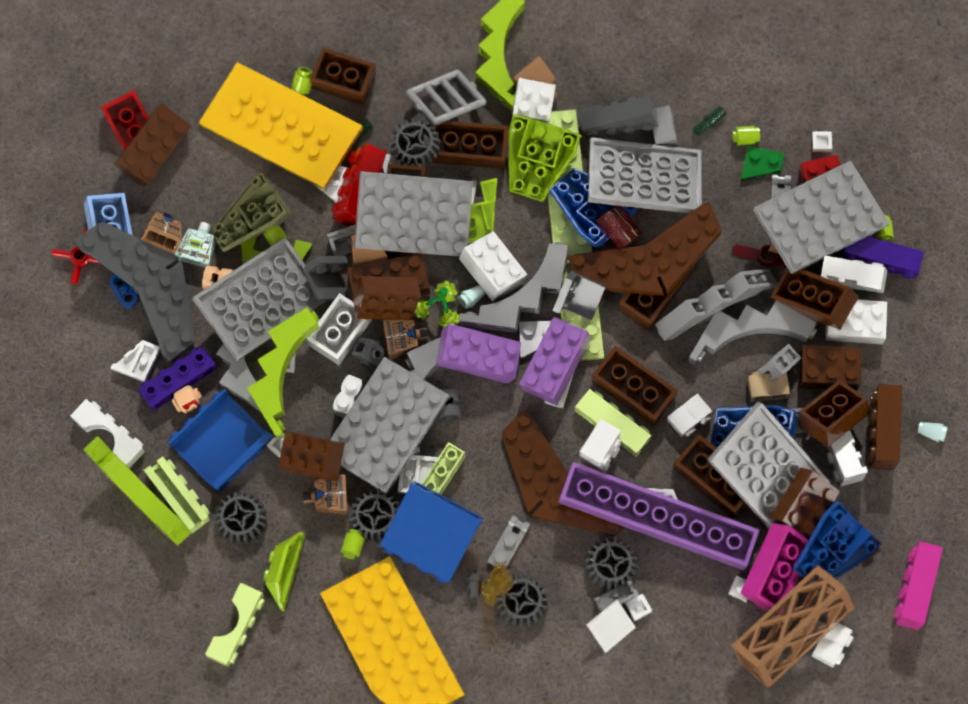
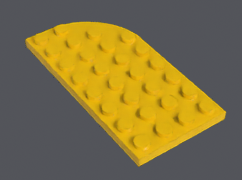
[320,556,464,704]

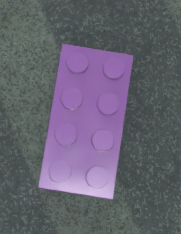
[519,317,591,406]
[436,324,521,383]

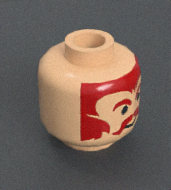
[172,385,202,414]

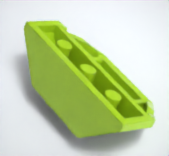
[264,532,305,611]

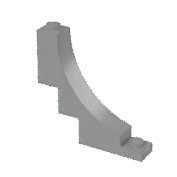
[459,242,569,333]
[655,269,778,341]
[688,300,817,366]
[216,343,261,412]

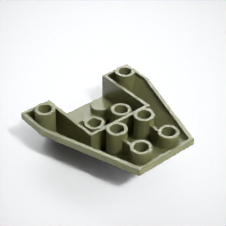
[211,173,292,252]

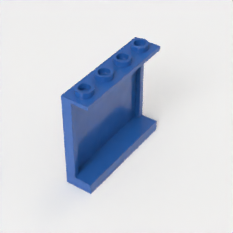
[168,389,273,494]
[380,481,484,583]

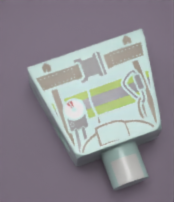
[175,222,216,268]

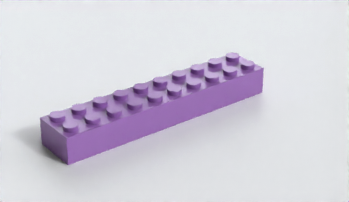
[558,462,759,570]

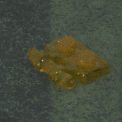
[481,562,514,606]

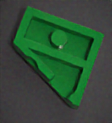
[740,146,785,181]

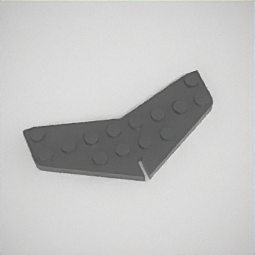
[74,222,195,362]

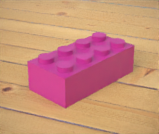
[740,523,809,614]
[893,541,943,630]

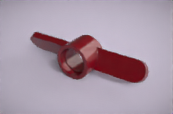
[732,244,787,267]

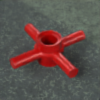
[52,229,101,285]

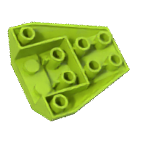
[508,114,581,202]

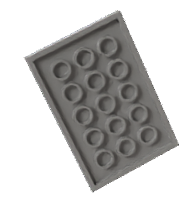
[588,138,702,213]
[753,161,890,274]
[354,171,473,257]
[192,237,327,361]
[330,357,450,494]
[708,402,830,529]

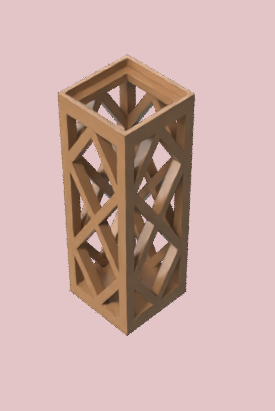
[731,566,855,688]

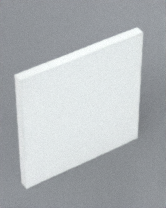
[587,600,636,653]

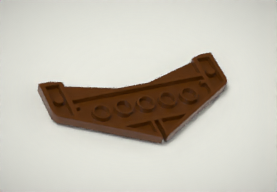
[568,202,721,296]
[502,409,625,536]

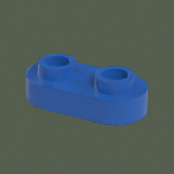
[110,274,139,308]

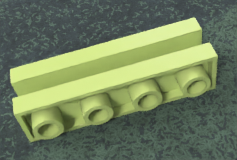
[575,389,651,457]
[422,442,465,494]
[144,456,210,534]

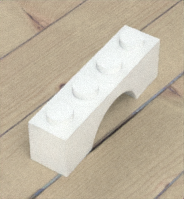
[70,399,145,469]

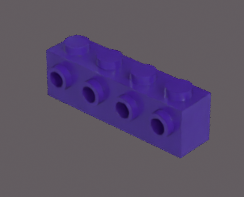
[842,236,924,279]
[138,346,217,412]

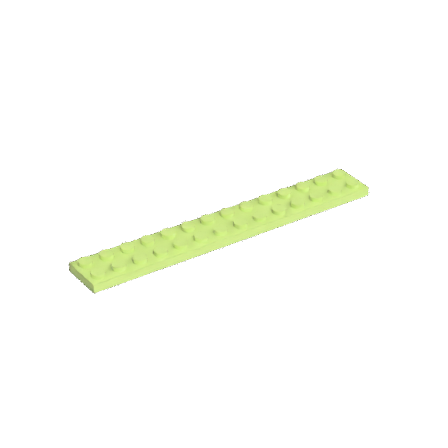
[542,110,604,361]

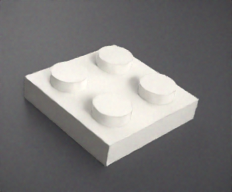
[512,78,556,122]

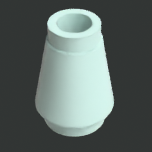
[458,285,486,309]
[918,422,948,442]

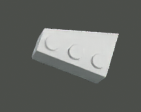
[821,256,887,293]
[823,430,868,487]

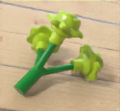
[414,281,460,328]

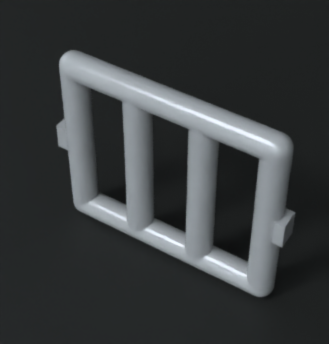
[406,70,486,126]

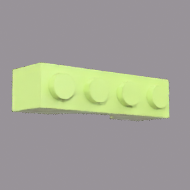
[205,583,265,667]

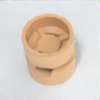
[202,265,234,290]

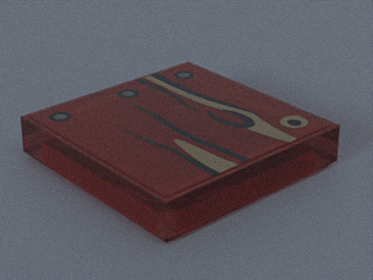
[596,205,642,250]

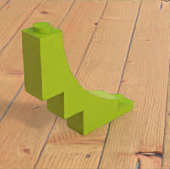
[475,0,525,112]
[247,308,320,440]
[83,436,192,546]

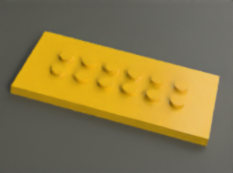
[199,62,363,190]

